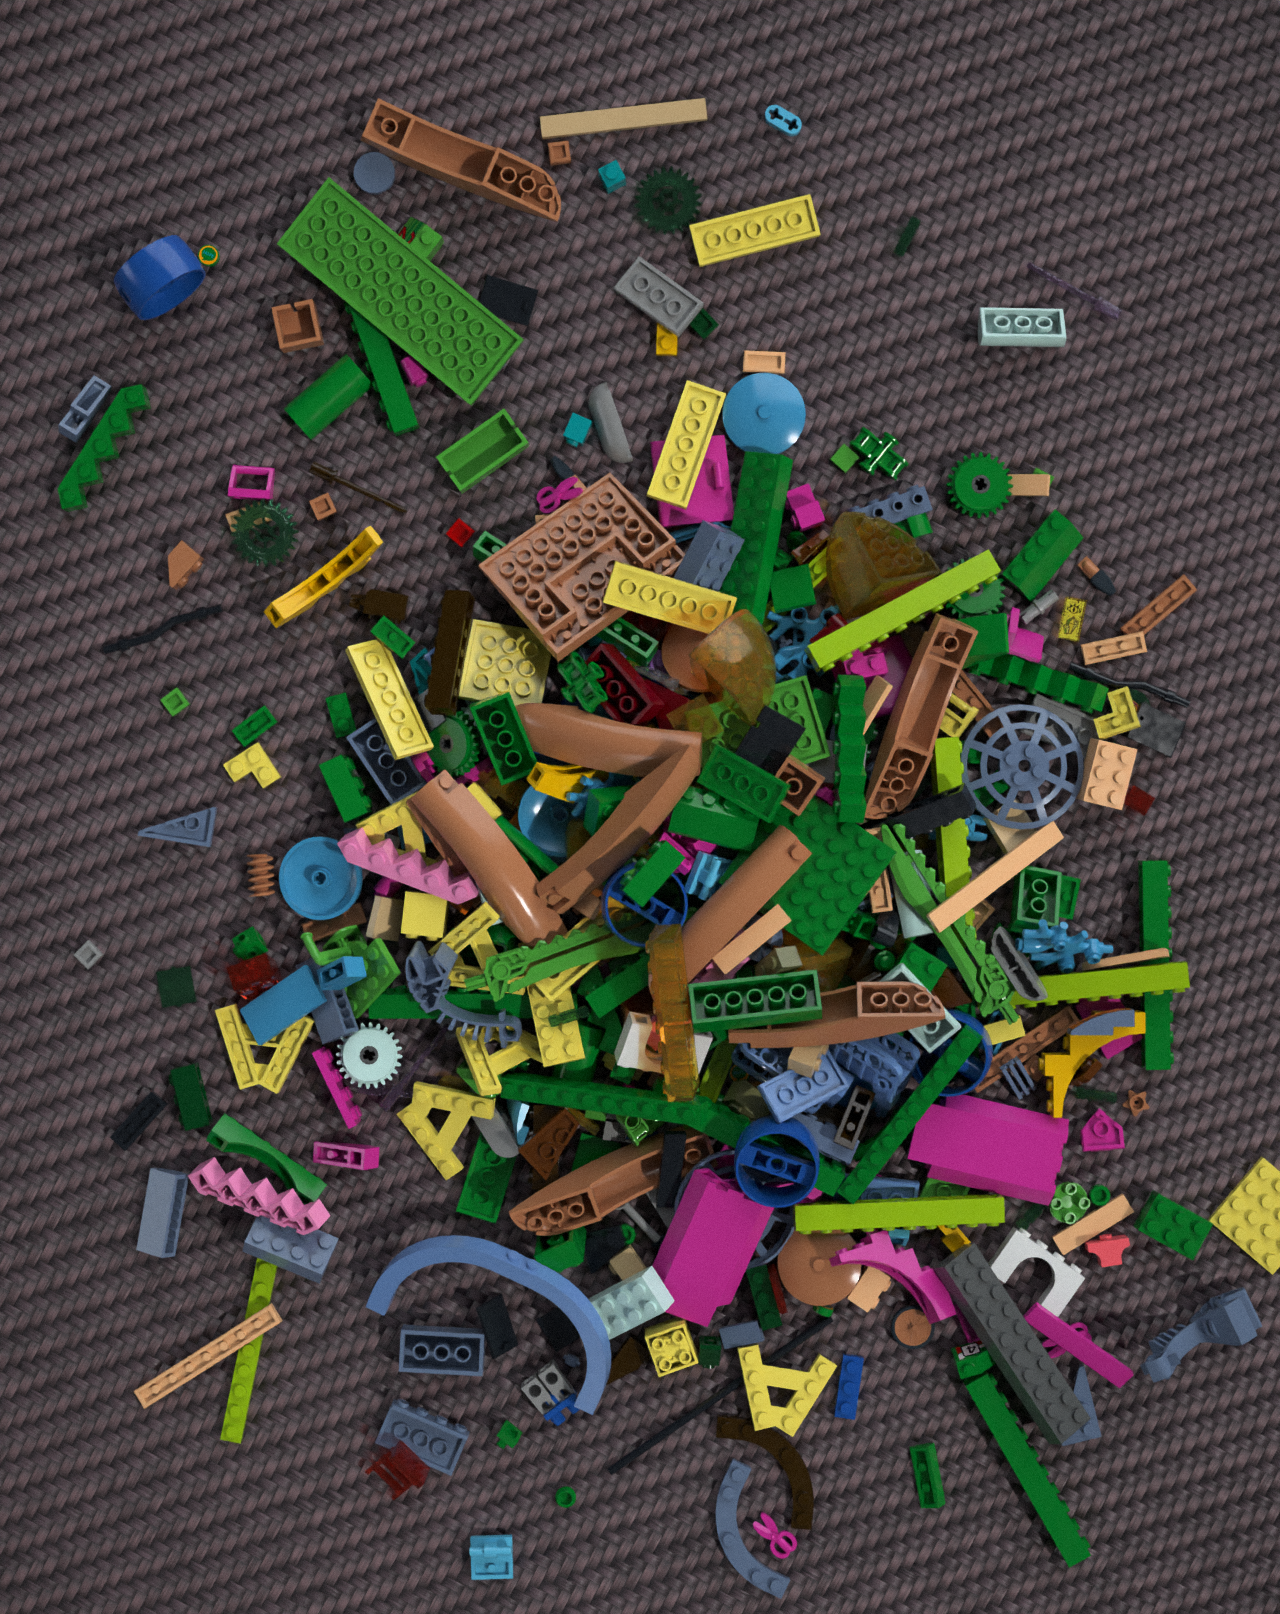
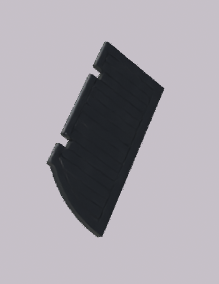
[734,705,806,776]

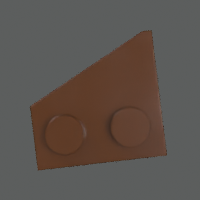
[791,530,832,566]
[1067,1056,1103,1091]

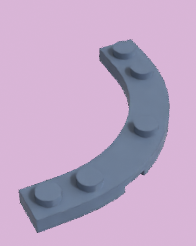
[715,1458,790,1599]

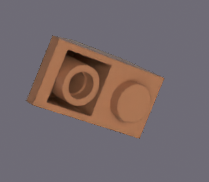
[168,540,204,590]

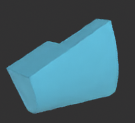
[507,1099,529,1145]

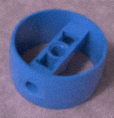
[113,235,206,320]
[601,861,688,948]
[909,1010,993,1097]
[734,1115,820,1208]

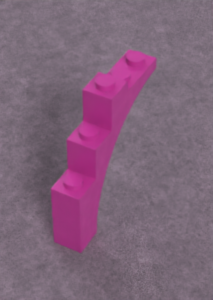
[829,1228,957,1324]

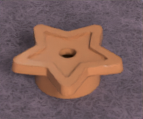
[1123,1090,1150,1117]

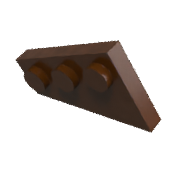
[931,966,973,1009]
[518,1107,580,1180]

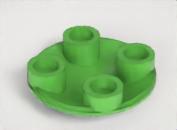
[1049,1182,1090,1224]

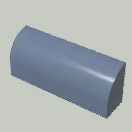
[295,958,359,1044]
[136,1168,189,1258]

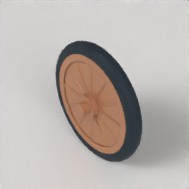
[891,1305,935,1349]

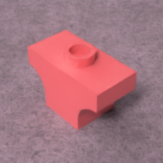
[1084,1234,1130,1267]

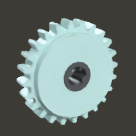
[336,1022,403,1089]

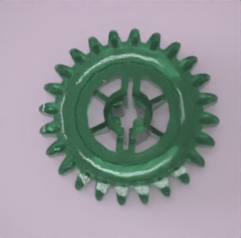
[634,166,702,235]
[230,498,299,567]

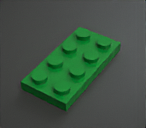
[697,744,791,823]
[456,1132,517,1224]

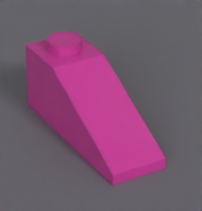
[313,1141,380,1170]

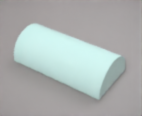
[978,307,1067,347]
[889,850,935,938]
[879,963,961,1053]

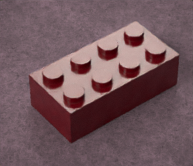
[585,643,665,727]

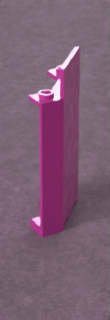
[907,1094,1069,1206]
[652,1168,774,1327]

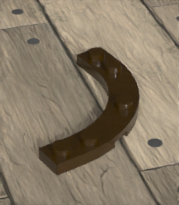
[716,1415,814,1530]

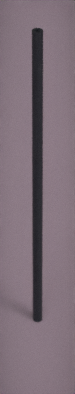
[607,1317,833,1475]

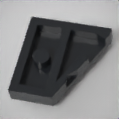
[585,1224,627,1274]

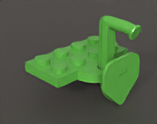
[300,925,401,1019]

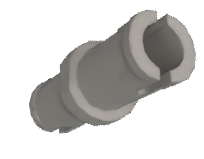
[1019,589,1059,625]

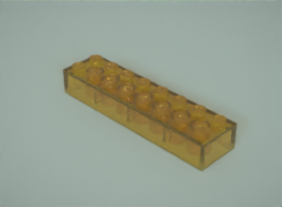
[645,924,700,1102]

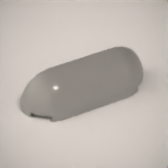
[588,382,633,463]
[991,926,1048,1001]
[469,1088,521,1158]

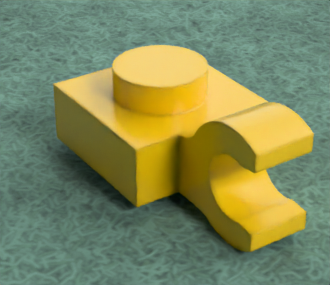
[937,1225,971,1253]

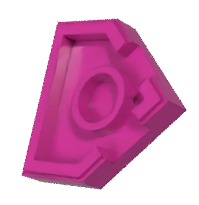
[410,751,435,783]
[1080,1108,1125,1152]

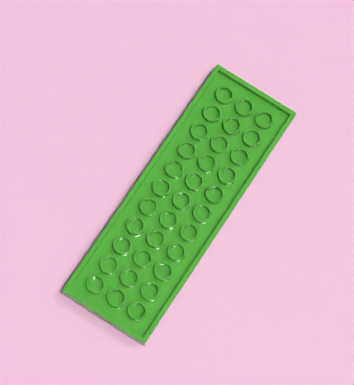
[277,177,524,406]

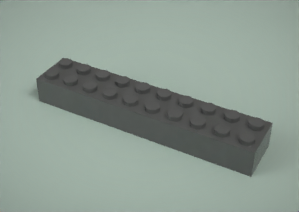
[933,1243,1091,1444]

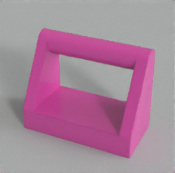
[228,465,275,501]

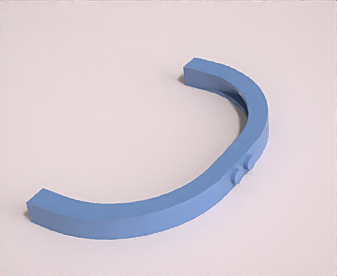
[366,1235,611,1415]

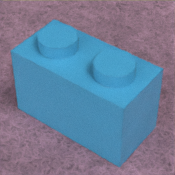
[317,956,367,990]

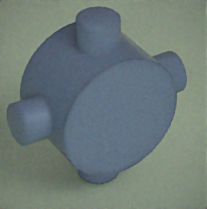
[563,1354,580,1367]

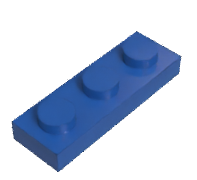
[834,1353,864,1420]

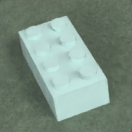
[588,1266,675,1340]

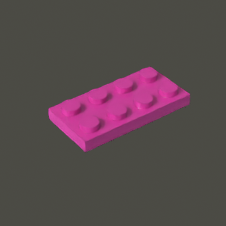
[312,1046,362,1129]

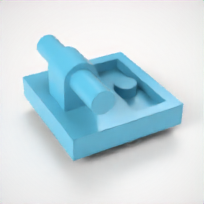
[685,851,733,901]
[469,1535,513,1580]

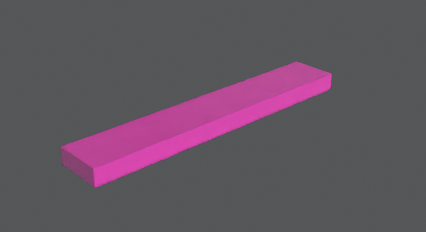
[1023,1302,1133,1388]

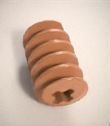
[247,854,275,897]

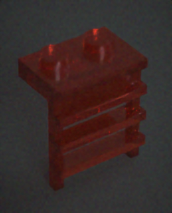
[365,1440,430,1500]

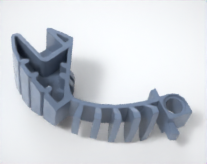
[405,941,522,1049]
[1140,1287,1262,1382]

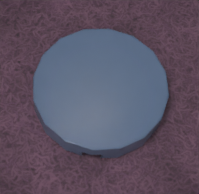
[354,152,395,195]

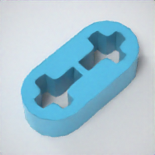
[765,105,802,137]

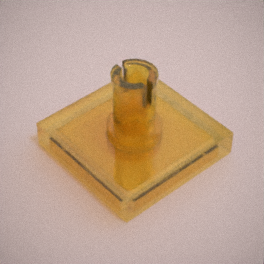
[666,694,724,743]

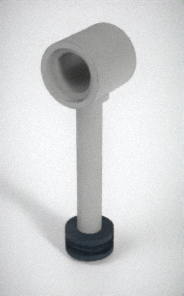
[615,1202,665,1252]

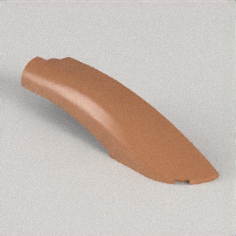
[360,98,561,222]
[864,613,978,819]
[515,703,702,777]
[536,744,699,914]
[411,770,568,948]
[648,825,812,1010]
[728,982,945,1048]
[509,1126,718,1236]

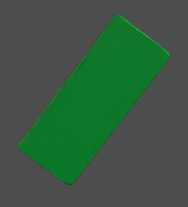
[909,1443,945,1508]

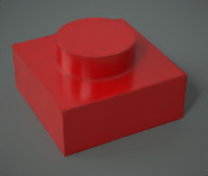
[446,518,475,548]

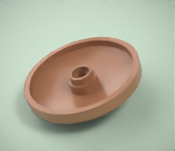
[661,619,746,693]
[777,1229,861,1306]

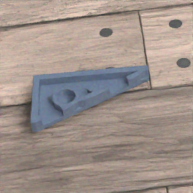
[138,807,217,847]
[1061,1364,1102,1446]

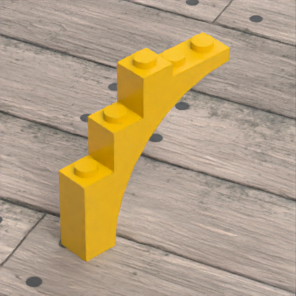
[264,526,383,628]
[526,721,659,804]
[1038,1010,1146,1118]

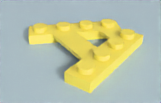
[356,791,439,866]
[428,901,526,995]
[215,1003,315,1094]
[456,1025,543,1096]
[397,1081,496,1180]
[737,1343,837,1437]

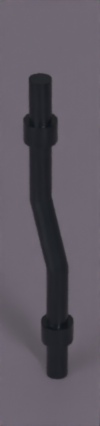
[103,604,223,654]
[1068,662,1190,708]

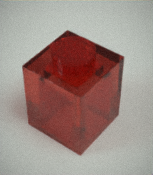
[1123,785,1155,816]

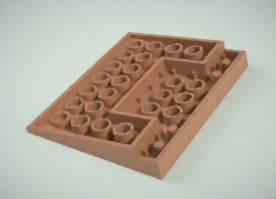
[478,472,685,662]

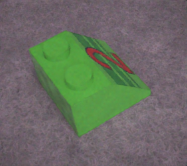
[398,217,444,261]

